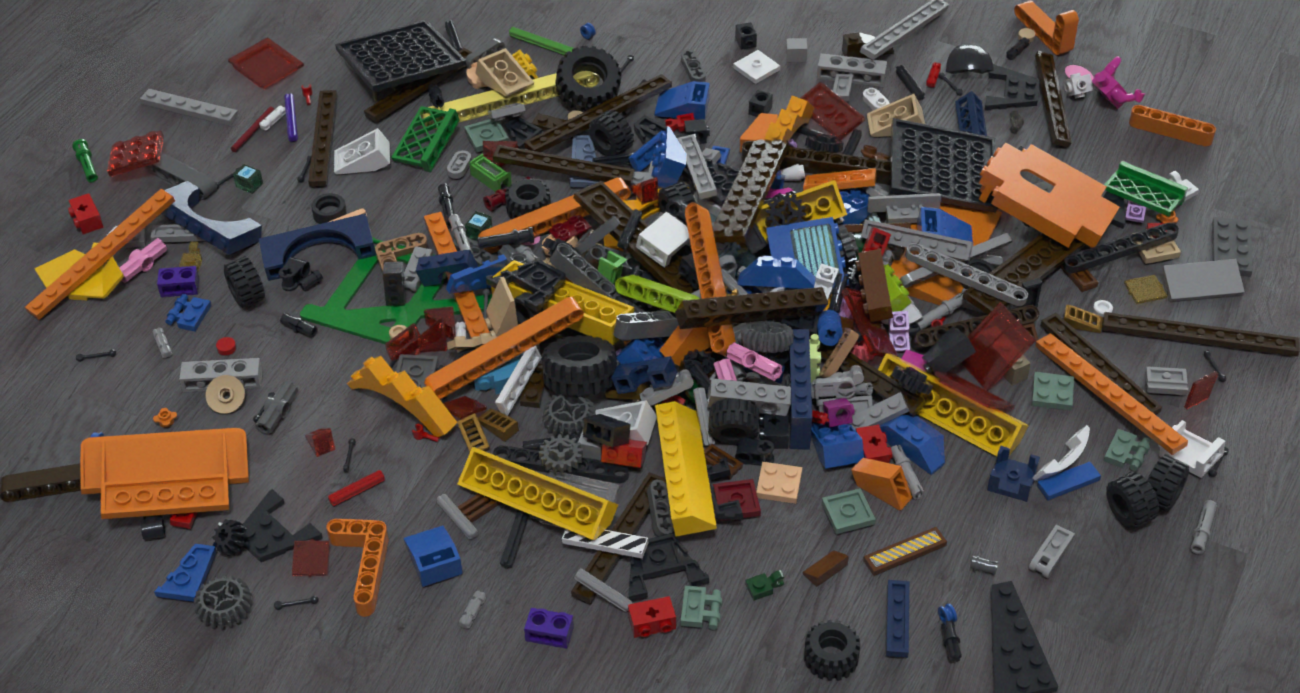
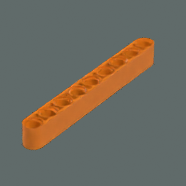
[478,178,631,254]
[685,202,736,357]
[424,297,584,399]

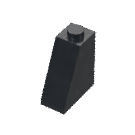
[922,327,976,378]

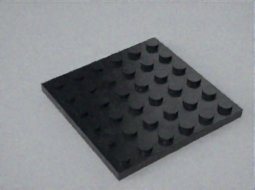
[335,20,467,92]
[890,118,998,213]

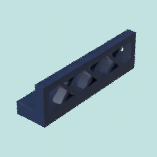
[955,91,987,136]

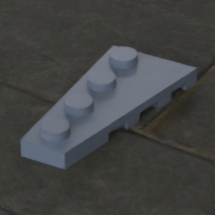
[570,135,604,187]

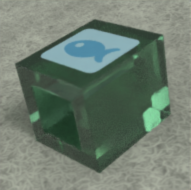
[233,164,263,194]
[465,211,492,241]

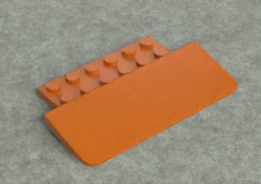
[80,428,249,519]

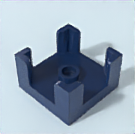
[987,446,1040,502]

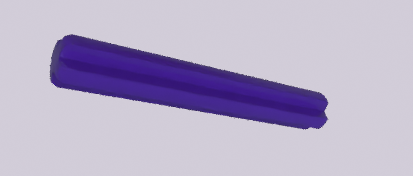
[284,93,298,142]

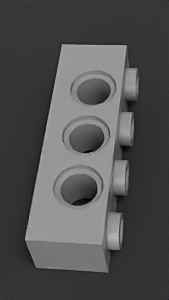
[817,53,887,87]
[179,358,262,392]
[707,378,791,416]

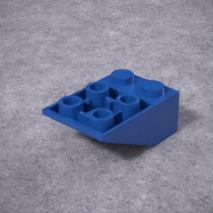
[654,81,710,120]
[651,127,686,188]
[839,188,872,225]
[917,207,973,242]
[617,337,668,382]
[811,422,864,469]
[403,526,463,587]

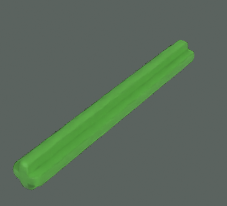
[509,27,573,55]

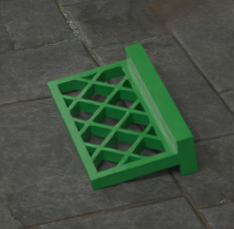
[391,106,460,172]
[1104,161,1188,216]

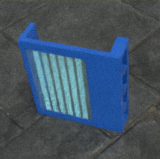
[766,217,849,293]

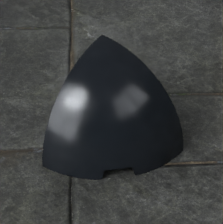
[946,44,994,74]

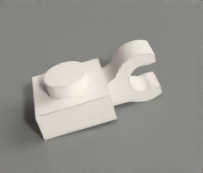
[1169,171,1199,201]

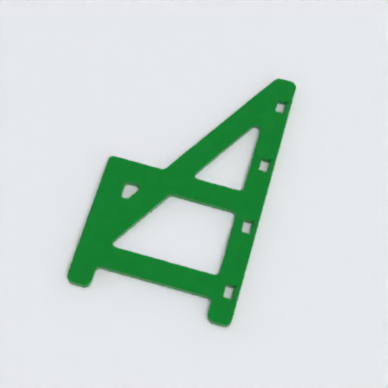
[300,237,492,348]

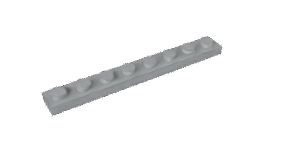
[860,0,949,60]

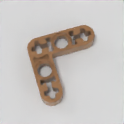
[375,233,427,273]
[819,327,859,378]

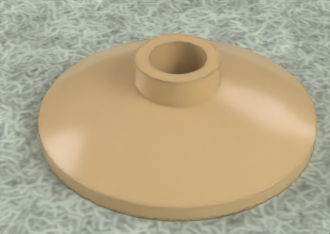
[206,375,245,414]

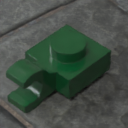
[745,570,784,601]

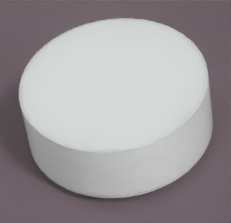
[1093,300,1113,317]

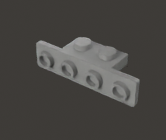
[867,193,941,223]

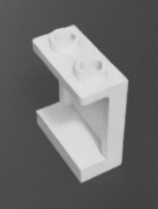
[636,212,691,268]
[1158,420,1225,478]

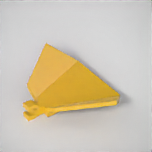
[34,243,124,301]

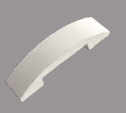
[1032,425,1090,481]

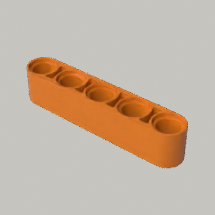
[1129,105,1216,146]

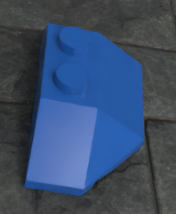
[738,256,816,289]
[880,414,945,475]

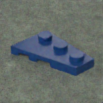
[446,254,507,294]
[154,544,217,602]

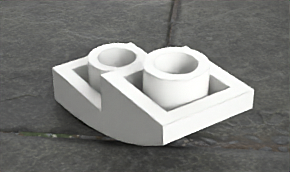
[814,264,839,301]

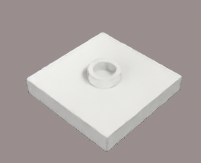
[733,50,780,84]

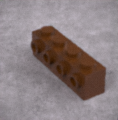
[856,249,893,322]

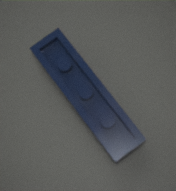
[886,580,910,658]

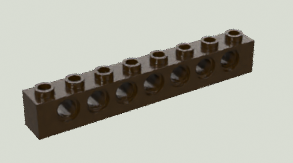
[675,287,828,329]

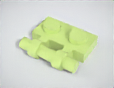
[809,334,821,383]

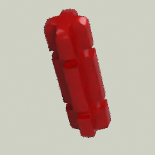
[926,62,941,88]
[812,410,830,425]

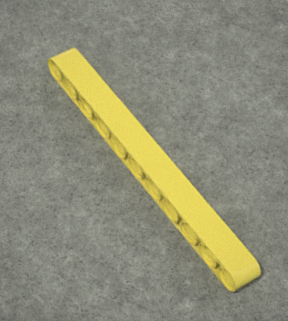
[421,71,600,129]

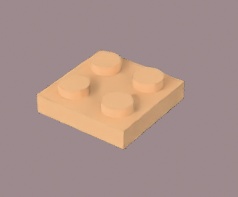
[756,462,803,504]

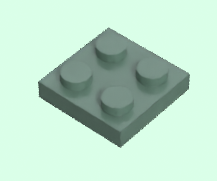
[464,119,509,153]
[1032,372,1074,411]
[822,488,876,534]

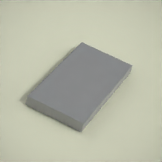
[1162,259,1245,302]

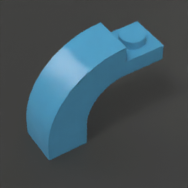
[474,352,524,394]

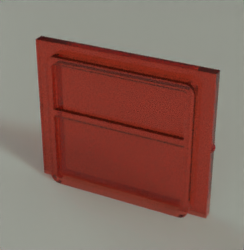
[228,37,304,89]
[962,302,1036,391]
[934,371,1015,409]

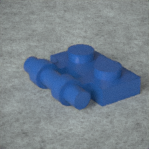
[165,294,212,332]

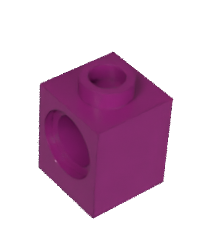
[823,398,855,427]

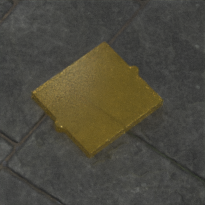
[1124,275,1167,304]

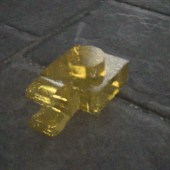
[179,241,202,271]

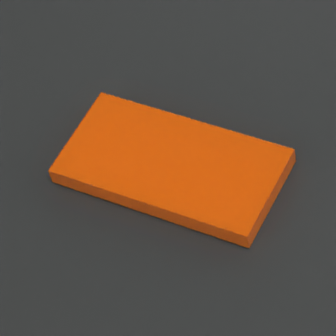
[803,168,877,191]

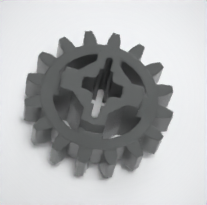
[837,225,859,265]
[539,434,583,474]

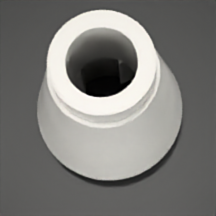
[780,164,805,181]

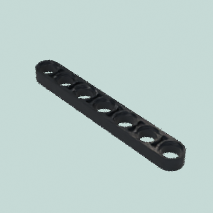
[1064,223,1179,273]
[493,445,629,483]

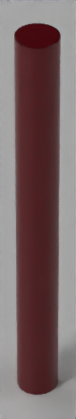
[230,106,275,152]

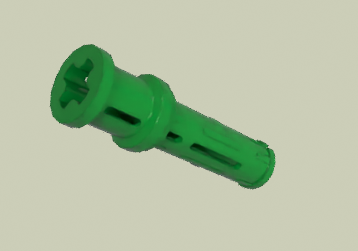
[72,139,98,182]

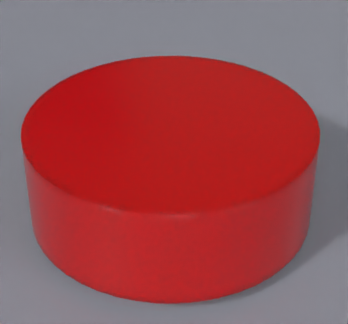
[216,337,236,355]

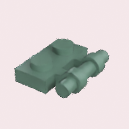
[1104,429,1150,471]
[681,586,722,630]

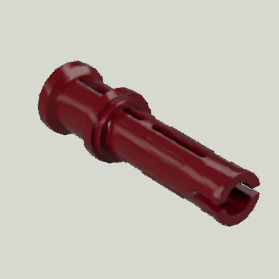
[483,177,531,211]

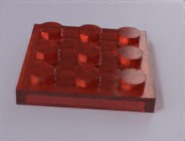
[107,130,164,177]

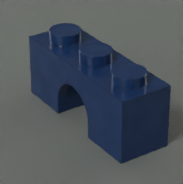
[415,249,478,286]
[611,356,678,394]

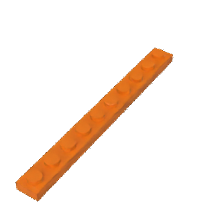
[25,189,175,320]
[424,212,490,339]
[1036,333,1188,455]

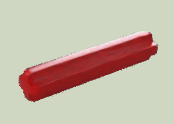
[328,470,385,506]

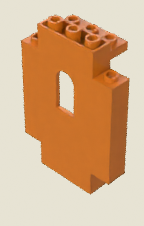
[979,143,1120,248]

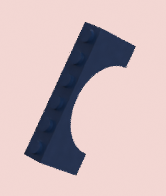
[161,181,262,255]
[258,213,376,281]
[788,329,812,450]

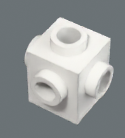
[1064,73,1094,98]

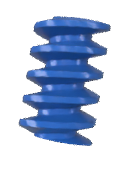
[817,310,843,346]

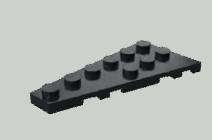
[682,158,740,206]
[991,581,1059,693]

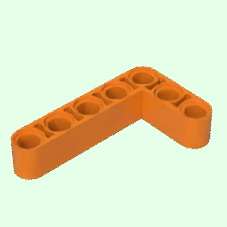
[1014,1,1079,55]
[326,519,389,617]

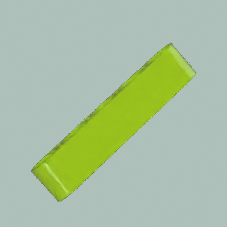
[615,275,700,313]

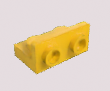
[512,49,538,79]

